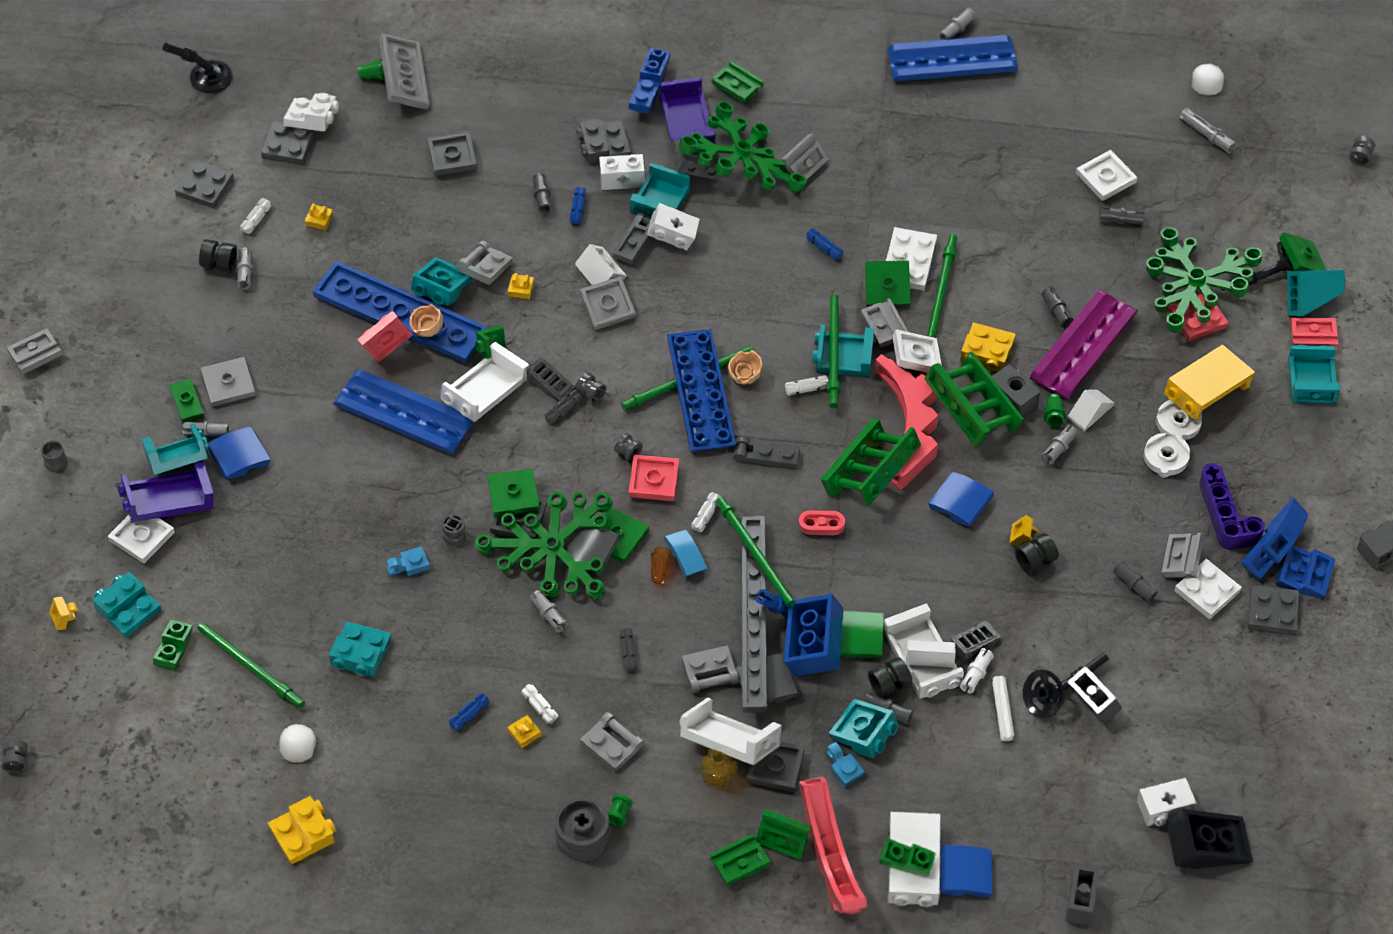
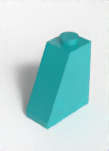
[1287,269,1346,316]

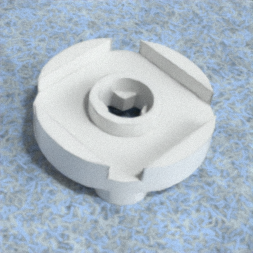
[1156,400,1202,440]
[1143,433,1190,478]

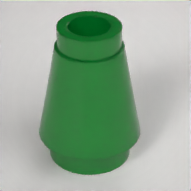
[358,59,385,80]
[1044,394,1066,428]

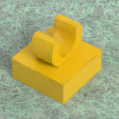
[305,203,333,231]
[508,273,534,300]
[1009,515,1038,547]
[49,597,78,631]
[508,715,541,749]

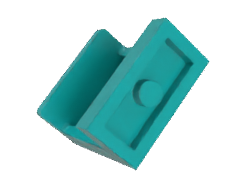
[630,163,690,219]
[812,324,874,377]
[1288,345,1340,403]
[141,424,209,475]

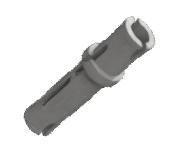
[1180,108,1237,154]

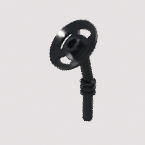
[162,43,232,93]
[1221,241,1295,291]
[1023,652,1109,718]

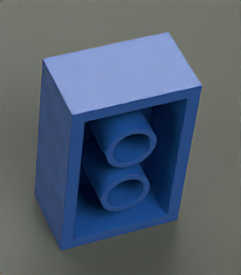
[784,594,844,676]

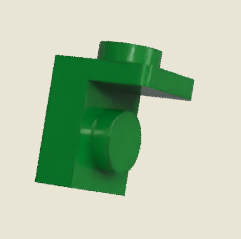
[475,325,506,359]

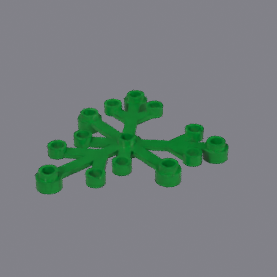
[679,101,807,192]
[1146,227,1262,333]
[475,492,613,600]

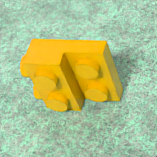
[960,322,1016,372]
[268,796,336,865]

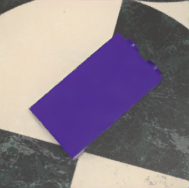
[660,77,715,152]
[117,460,214,523]

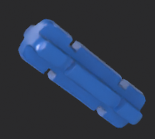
[570,187,586,225]
[806,228,843,260]
[449,693,489,731]

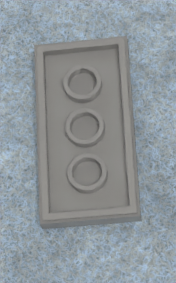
[379,33,430,110]

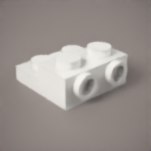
[284,93,339,131]

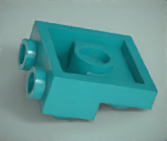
[411,257,472,307]
[93,572,162,638]
[329,621,392,677]
[829,699,898,759]

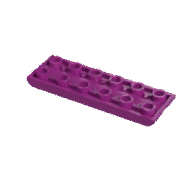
[1030,290,1138,400]

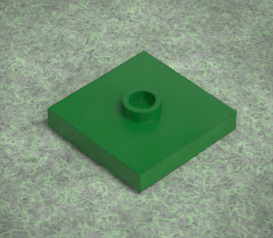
[1279,232,1327,271]
[865,261,911,306]
[487,468,540,517]
[597,507,649,564]

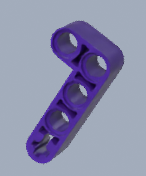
[1199,463,1265,550]

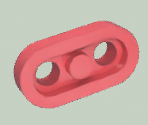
[799,510,845,535]

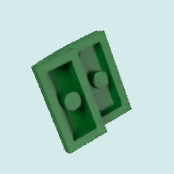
[840,611,884,659]

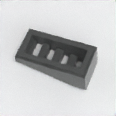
[526,357,575,402]
[950,621,1001,663]

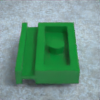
[712,61,764,104]
[756,809,811,860]
[710,834,771,887]

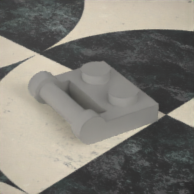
[456,241,513,285]
[682,645,739,694]
[580,711,645,772]

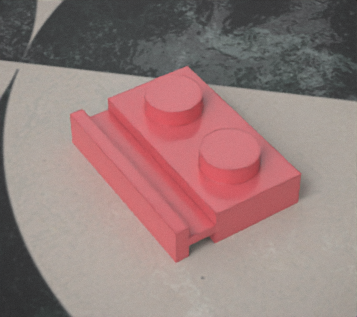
[1290,318,1339,349]

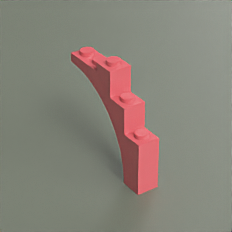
[875,354,938,490]
[799,777,867,914]

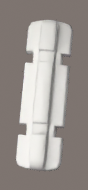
[240,198,271,235]
[785,375,829,396]
[692,492,721,533]
[522,684,558,724]

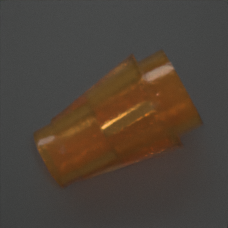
[651,547,674,584]

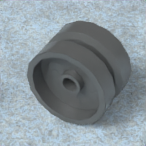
[555,797,609,861]

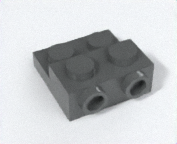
[576,118,631,165]
[671,139,721,180]

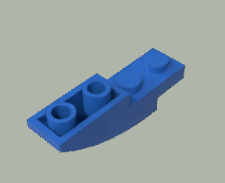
[629,48,671,113]
[1241,498,1308,580]

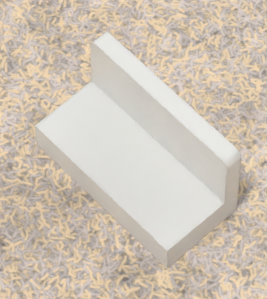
[575,244,627,285]
[906,639,956,668]

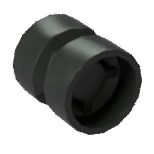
[199,239,237,272]
[1014,533,1059,574]
[868,657,912,698]

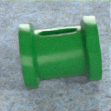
[607,794,633,827]

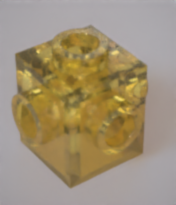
[701,748,738,788]

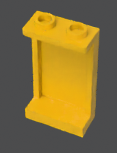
[1164,345,1255,421]

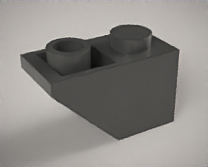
[1357,520,1393,570]

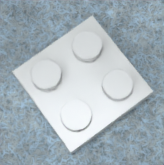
[1076,150,1137,201]
[893,330,942,373]
[108,515,175,564]
[1174,559,1242,620]

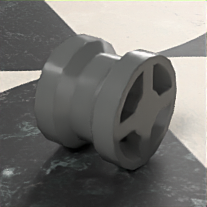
[614,433,643,462]

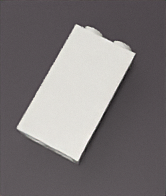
[441,342,529,422]
[883,603,964,699]
[680,698,782,765]
[888,812,940,907]

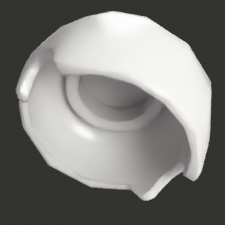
[1192,64,1224,95]
[279,724,316,762]

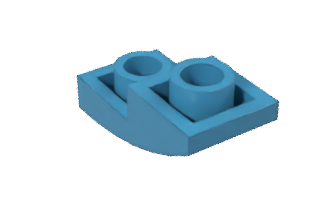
[664,530,707,578]

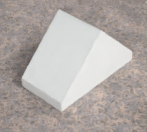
[1068,390,1114,431]

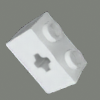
[600,154,644,190]
[647,203,700,250]
[1137,778,1196,826]

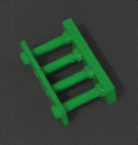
[924,352,1024,447]
[820,418,921,506]

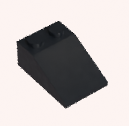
[1166,809,1253,869]

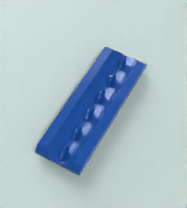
[888,35,1018,82]
[667,329,736,452]
[333,369,474,455]

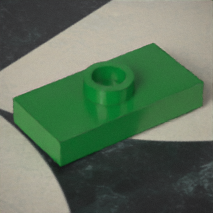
[169,378,204,424]

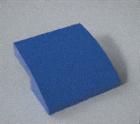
[208,427,270,479]
[928,472,994,526]
[1275,545,1335,598]
[939,845,992,898]

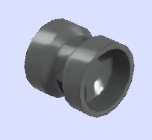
[1349,136,1376,166]
[575,372,607,403]
[41,440,67,472]
[442,514,466,546]
[1,740,28,773]

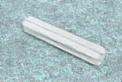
[992,676,1014,742]

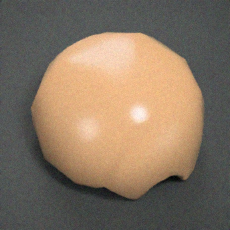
[410,304,443,337]
[728,350,763,385]

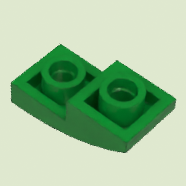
[153,619,193,670]
[878,838,936,876]

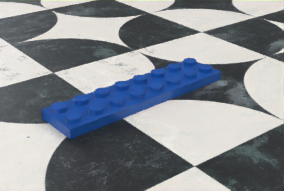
[313,261,488,364]

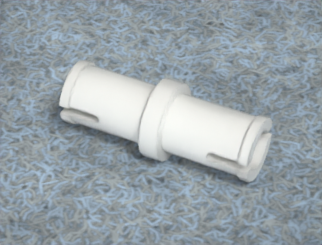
[960,648,994,693]

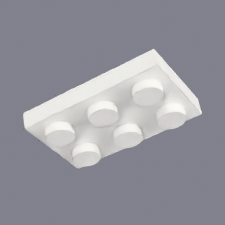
[886,227,937,291]

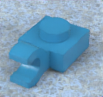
[386,546,430,576]
[826,742,865,788]

